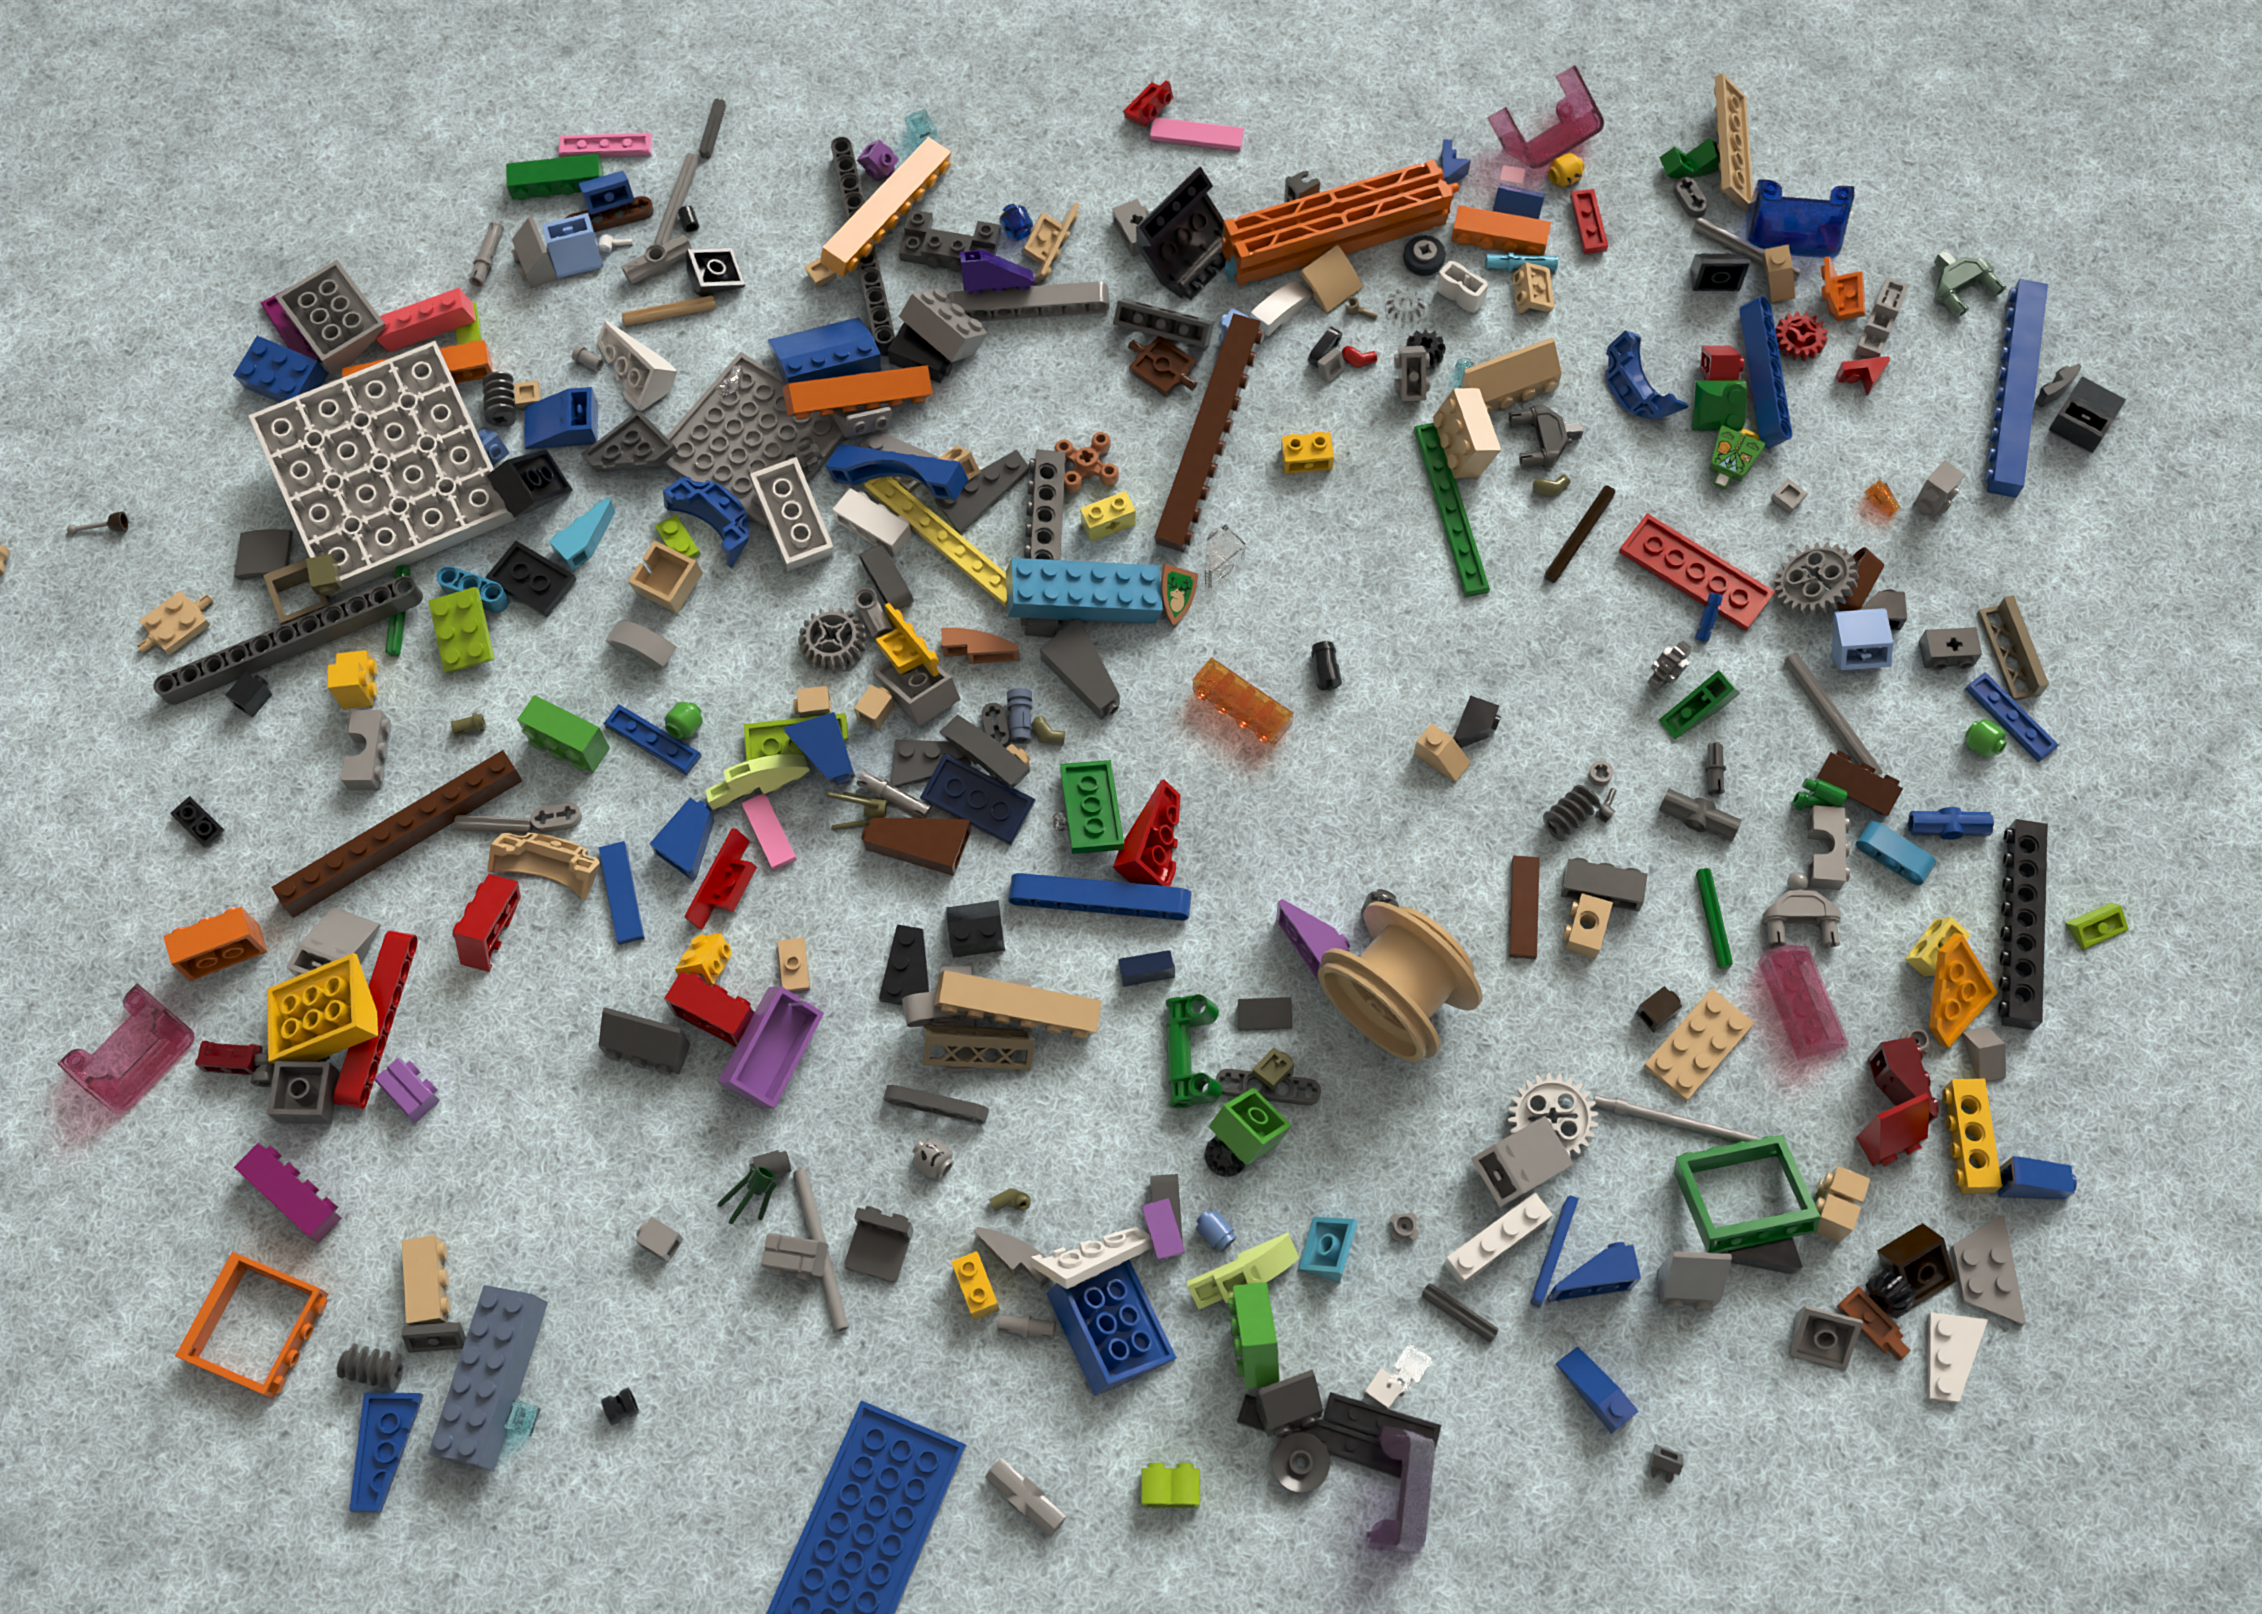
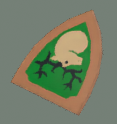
[1160,564,1198,626]

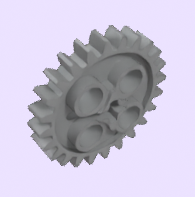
[1774,542,1859,617]

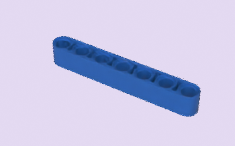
[1739,296,1793,449]
[1008,873,1192,921]

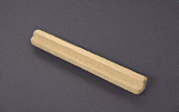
[622,295,716,326]

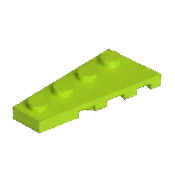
[744,713,849,761]

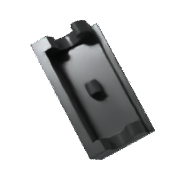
[1284,171,1321,203]

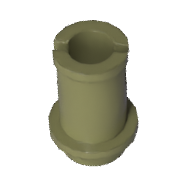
[451,712,486,737]

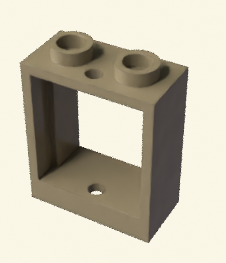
[263,557,332,625]

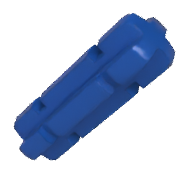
[1695,593,1723,642]

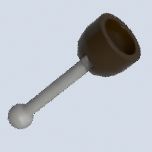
[67,511,128,534]

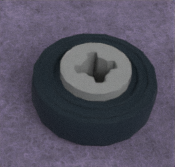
[1403,235,1446,276]

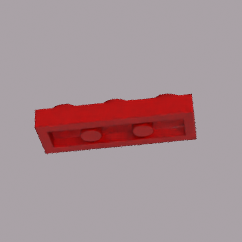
[1570,189,1608,254]

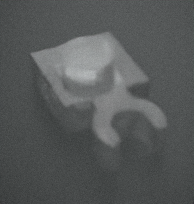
[1386,1343,1433,1398]

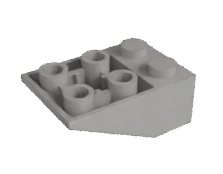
[286,907,381,977]
[1471,1116,1574,1207]

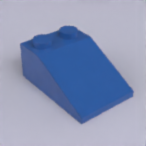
[1547,1242,1641,1302]

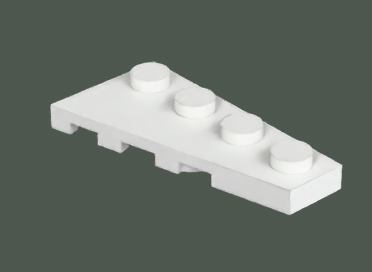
[1031,1227,1154,1289]

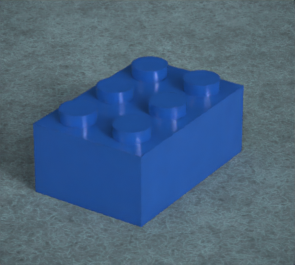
[233,335,328,403]

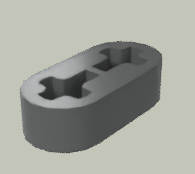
[1674,177,1708,218]
[982,703,1010,748]

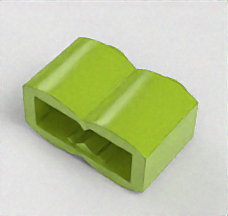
[1141,1463,1200,1508]

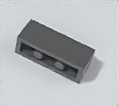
[1560,858,1648,912]

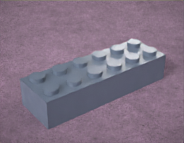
[428,1285,548,1471]

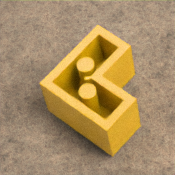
[327,650,378,709]

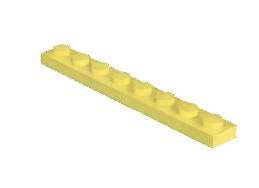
[864,476,1007,607]

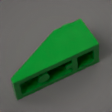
[1659,670,1741,739]

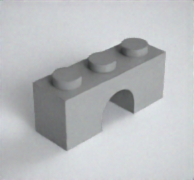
[341,710,391,790]
[1807,805,1850,890]

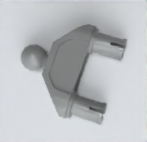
[1762,872,1841,948]

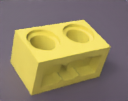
[1905,917,1971,977]

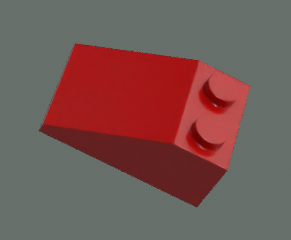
[1856,1093,1929,1167]

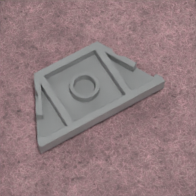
[1951,1216,2026,1326]

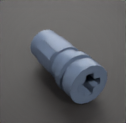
[1007,688,1032,744]

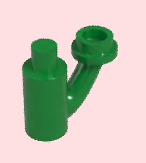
[1792,778,1847,811]

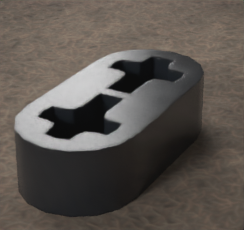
[1308,327,1343,368]

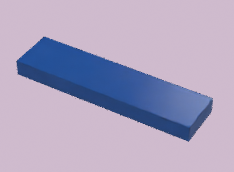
[1965,672,2059,763]
[603,704,702,776]
[599,841,645,945]
[1530,1195,1579,1308]

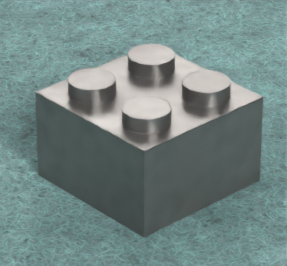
[267,1061,340,1124]

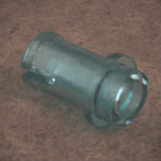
[1455,358,1474,389]

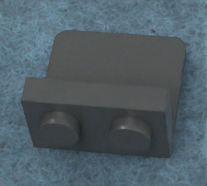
[844,1206,914,1282]

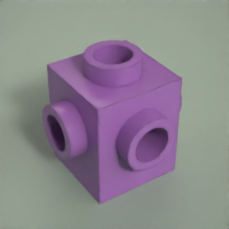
[856,140,899,180]

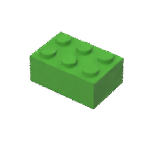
[517,695,610,773]
[1228,1282,1280,1389]

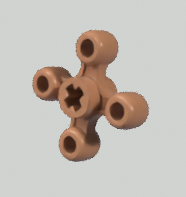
[1054,432,1119,494]

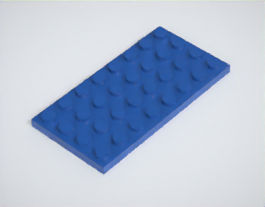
[766,1400,967,1614]

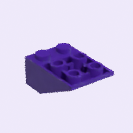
[960,250,1035,294]

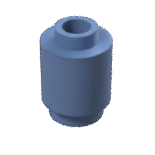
[1196,1210,1237,1252]

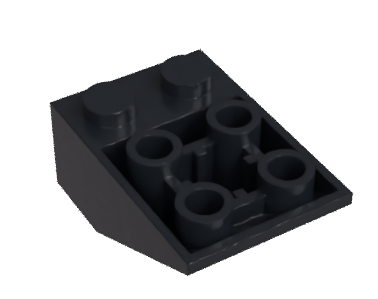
[2048,376,2126,453]

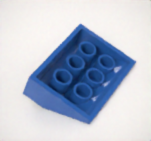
[768,317,881,385]
[1046,1259,1177,1396]

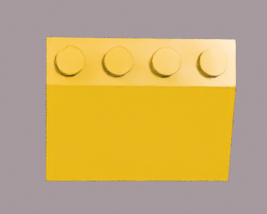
[267,953,378,1064]

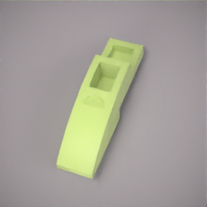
[705,754,810,810]
[1186,1233,1299,1310]

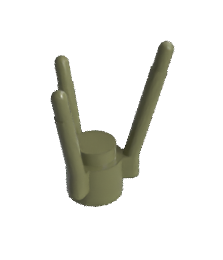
[826,792,887,830]

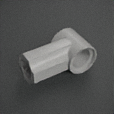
[854,588,893,640]

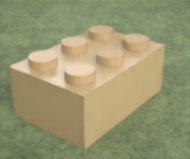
[1433,388,1501,478]

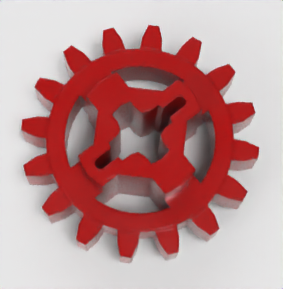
[1775,311,1828,361]

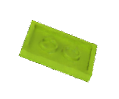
[428,587,495,674]

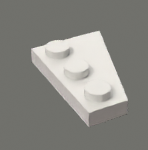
[1927,1312,1988,1403]

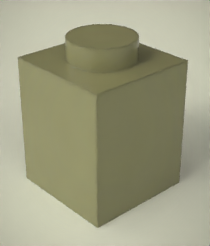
[306,554,342,596]

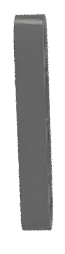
[1215,1069,1321,1106]
[883,1085,989,1124]

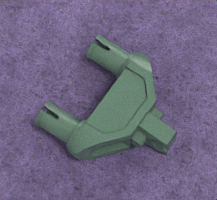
[1934,250,2006,318]

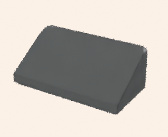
[1237,997,1293,1031]

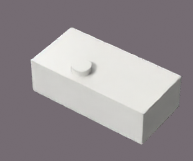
[750,457,834,572]

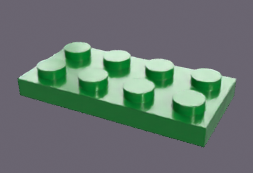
[1060,760,1124,854]

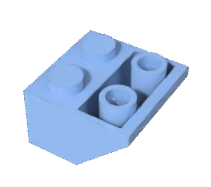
[542,213,604,278]
[1831,608,1893,670]

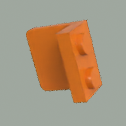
[1821,256,1866,321]

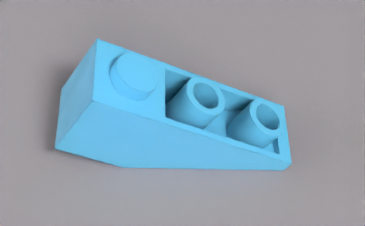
[549,497,615,572]

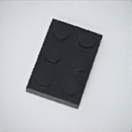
[485,541,577,617]

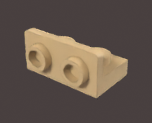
[1512,262,1555,315]

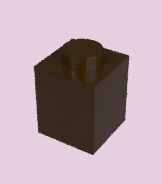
[1636,986,1683,1033]

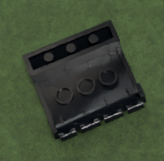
[1136,167,1226,300]

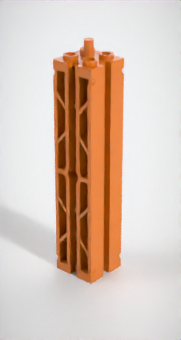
[1221,159,1459,286]

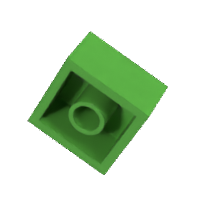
[1208,1087,1292,1166]

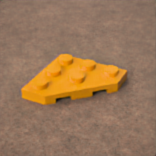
[1929,932,1998,1048]

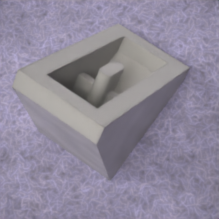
[1961,1026,2006,1082]

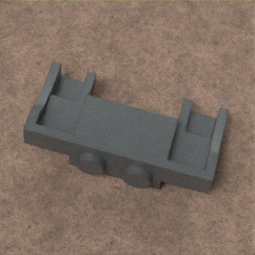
[899,209,1001,272]

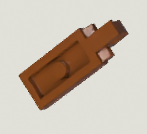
[1836,1286,1911,1361]

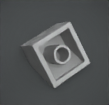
[511,216,558,289]

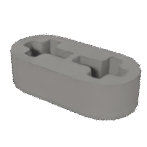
[530,802,582,833]

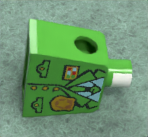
[1709,426,1766,489]

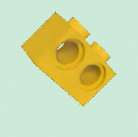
[951,1251,1000,1320]

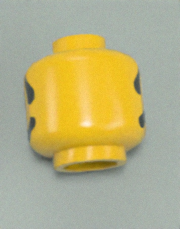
[1548,153,1585,188]

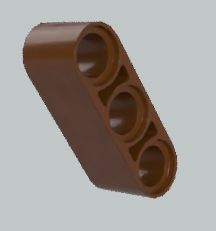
[1836,547,1884,612]

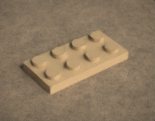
[1643,988,1755,1102]

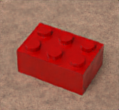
[664,971,755,1047]

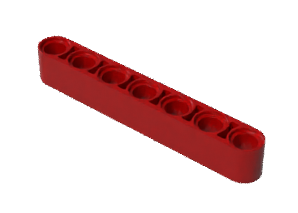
[333,930,418,1109]

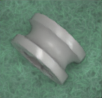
[1588,761,1613,787]

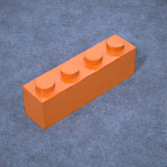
[1451,205,1551,256]

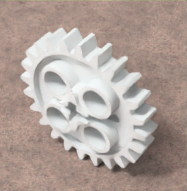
[1508,1073,1598,1158]

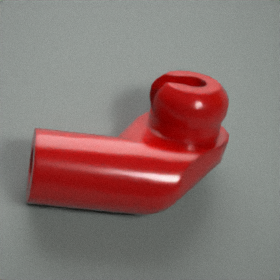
[1342,346,1378,368]

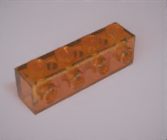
[1193,657,1294,746]

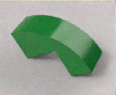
[1659,138,1720,179]

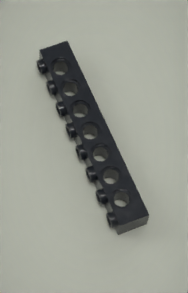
[1997,819,2048,1030]

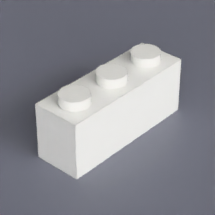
[832,488,912,557]

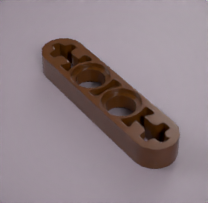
[564,196,654,232]

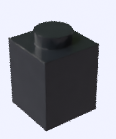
[225,672,273,717]

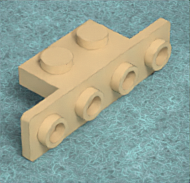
[1021,202,1080,284]

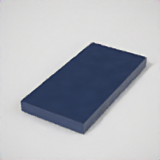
[920,753,1036,846]

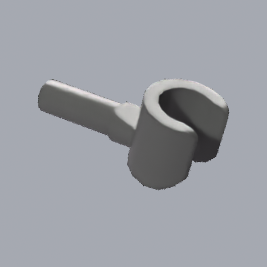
[1596,788,1617,823]

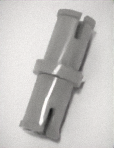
[997,1313,1056,1340]

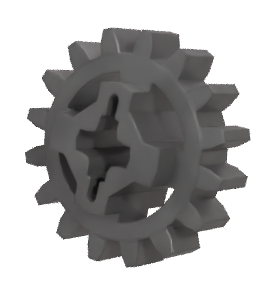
[1647,640,1693,691]

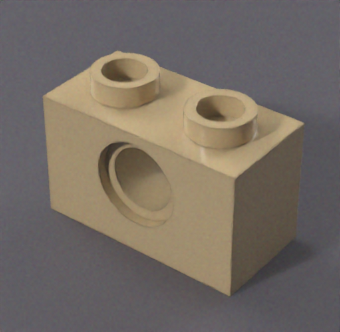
[1562,894,1613,959]

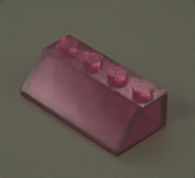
[1758,945,1849,1060]

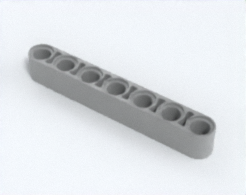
[947,282,1110,321]

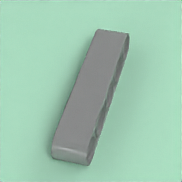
[902,979,1031,1027]

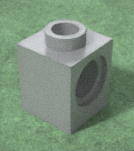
[635,1217,684,1263]

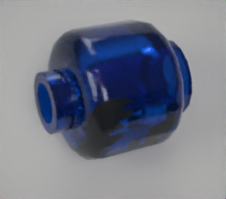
[999,204,1034,241]

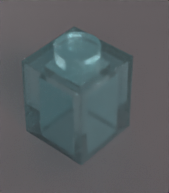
[904,109,939,149]

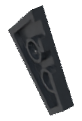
[879,924,929,1005]

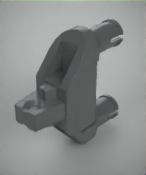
[1509,404,1584,469]

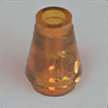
[1864,480,1901,517]

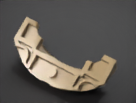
[487,833,600,900]

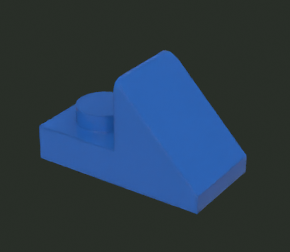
[1441,139,1471,185]

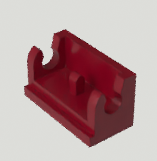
[195,1041,263,1075]

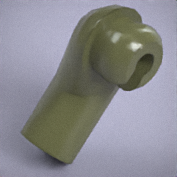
[1533,474,1571,497]
[1031,716,1065,744]

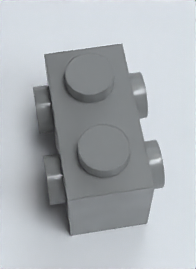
[1394,346,1430,401]

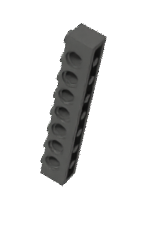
[1021,449,1065,638]

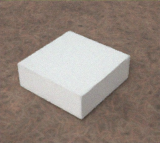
[1364,1368,1404,1409]

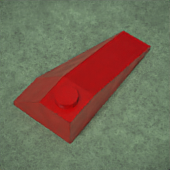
[1113,779,1181,887]

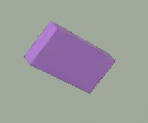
[1142,1198,1185,1261]

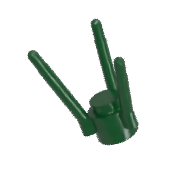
[718,1166,777,1224]

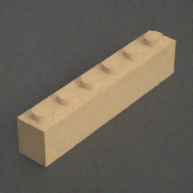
[934,970,1102,1039]

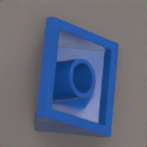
[1493,184,1546,219]

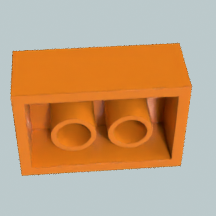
[163,906,267,981]

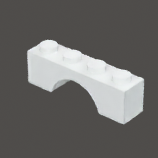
[1444,1193,1553,1287]

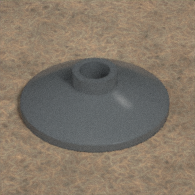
[1272,1432,1330,1492]

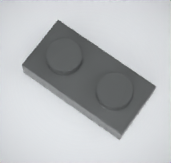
[402,1322,466,1353]

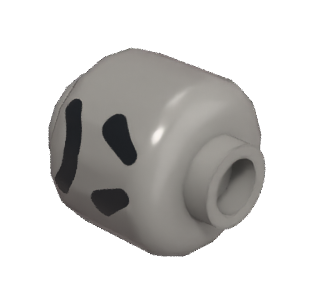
[912,1138,954,1179]

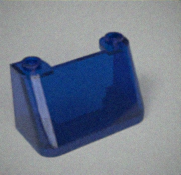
[1746,179,1855,258]

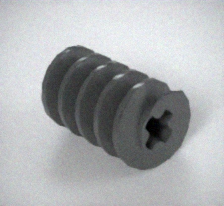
[482,371,516,427]
[1543,785,1601,841]
[336,1343,403,1391]

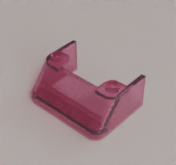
[1487,65,1604,169]

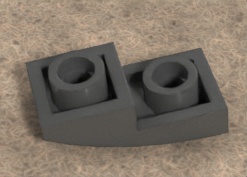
[2035,364,2082,408]

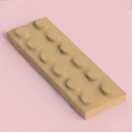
[1714,73,1754,212]

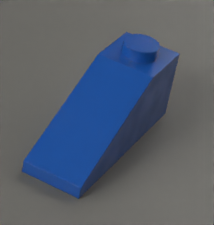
[1556,1346,1639,1434]

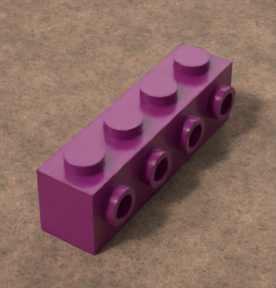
[234,1143,342,1243]

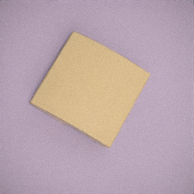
[1300,245,1363,314]

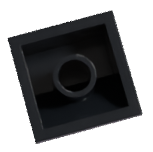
[1690,253,1750,291]
[946,900,1005,958]

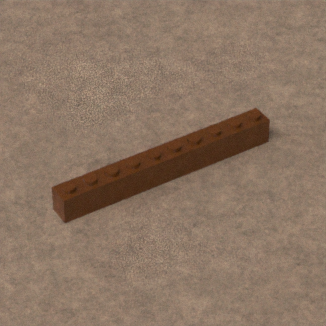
[1154,313,1265,552]
[271,750,523,918]

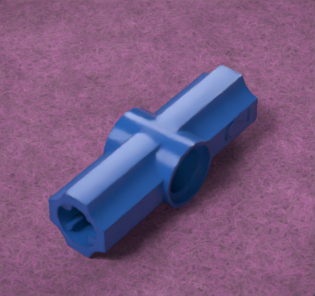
[1908,807,1994,840]

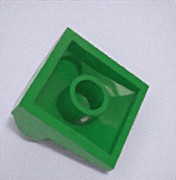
[1692,380,1747,431]

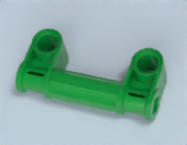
[1165,994,1222,1108]

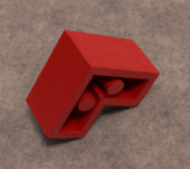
[1700,345,1744,381]

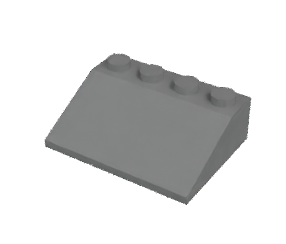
[275,260,386,377]

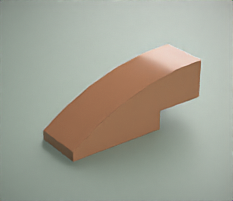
[941,628,1020,664]

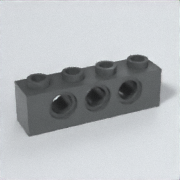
[1113,299,1215,347]

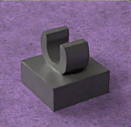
[1651,1444,1683,1483]

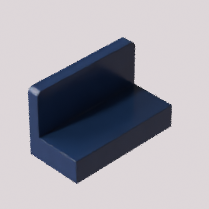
[1118,950,1175,987]

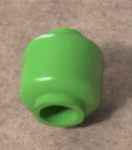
[664,702,703,739]
[1965,719,2007,758]

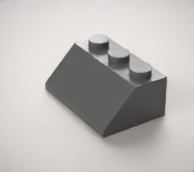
[598,1007,691,1075]

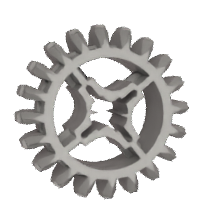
[798,606,867,673]

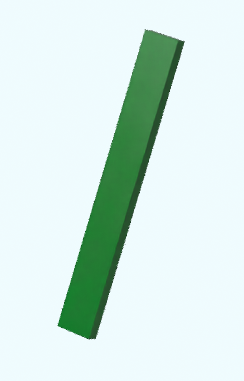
[1414,422,1490,598]

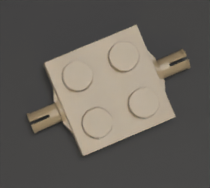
[136,591,214,656]

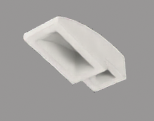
[1250,281,1313,336]

